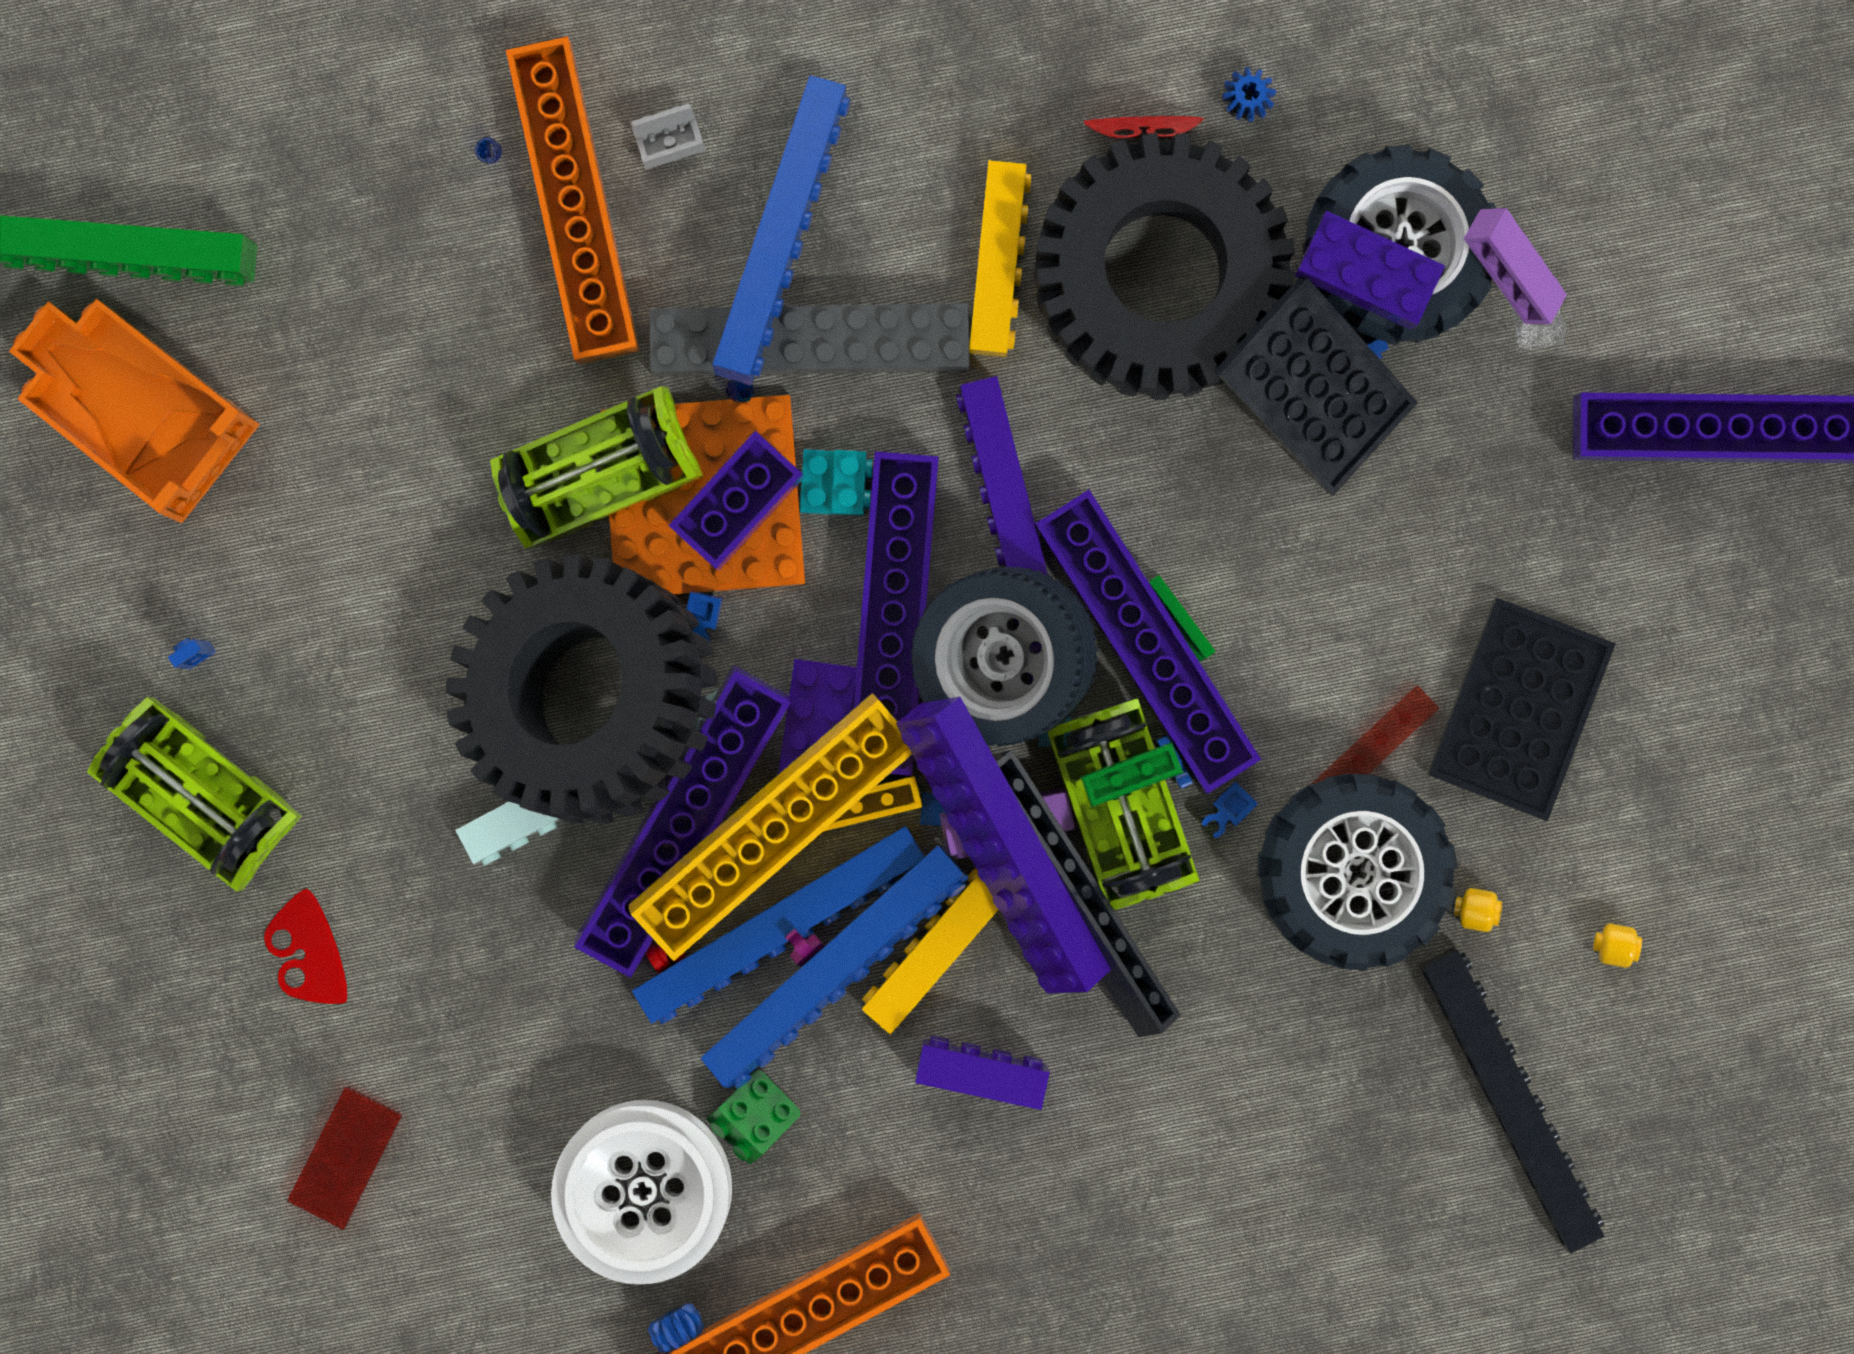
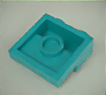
[800,449,873,517]

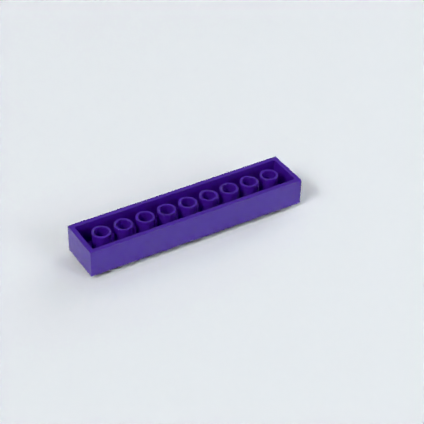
[1572,392,1854,463]
[853,451,939,775]
[1035,489,1262,794]
[574,665,791,978]
[895,696,1111,994]

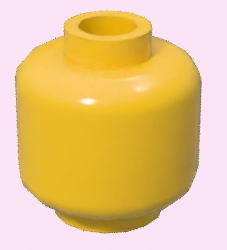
[1454,888,1503,932]
[1593,923,1642,968]

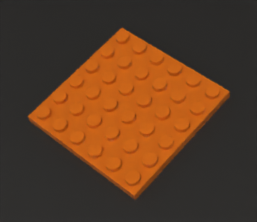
[601,395,806,595]

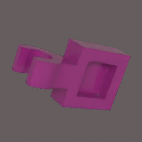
[785,929,826,967]

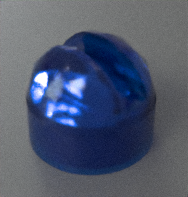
[475,137,503,164]
[726,380,754,403]

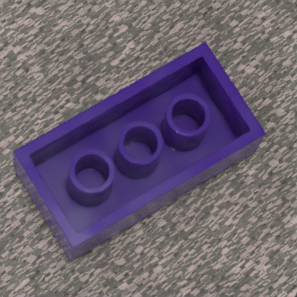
[1294,211,1445,331]
[668,431,804,571]
[778,659,857,775]
[915,1035,1050,1110]

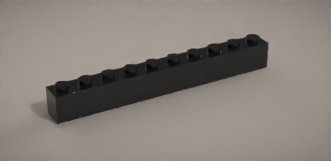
[993,749,1181,1038]
[1419,948,1605,1254]

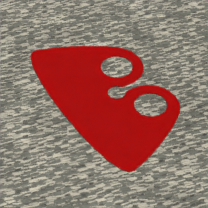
[1083,116,1204,138]
[264,888,347,1004]

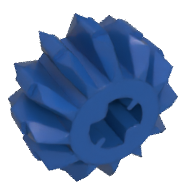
[1222,67,1276,122]
[648,1303,704,1353]

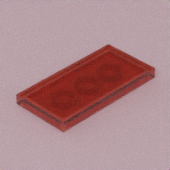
[287,1086,403,1230]

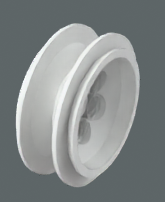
[551,1100,732,1284]

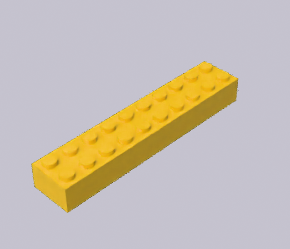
[628,693,912,961]

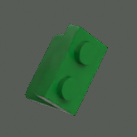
[706,1070,801,1165]

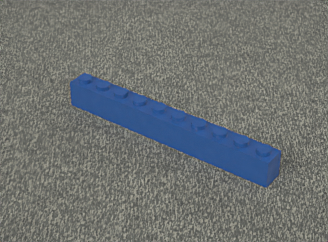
[712,75,851,385]
[632,825,925,1025]
[700,845,969,1089]

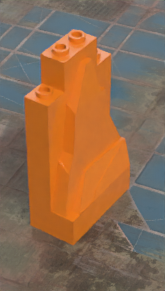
[9,299,260,523]

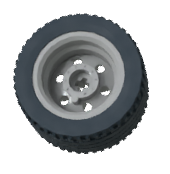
[910,566,1098,747]

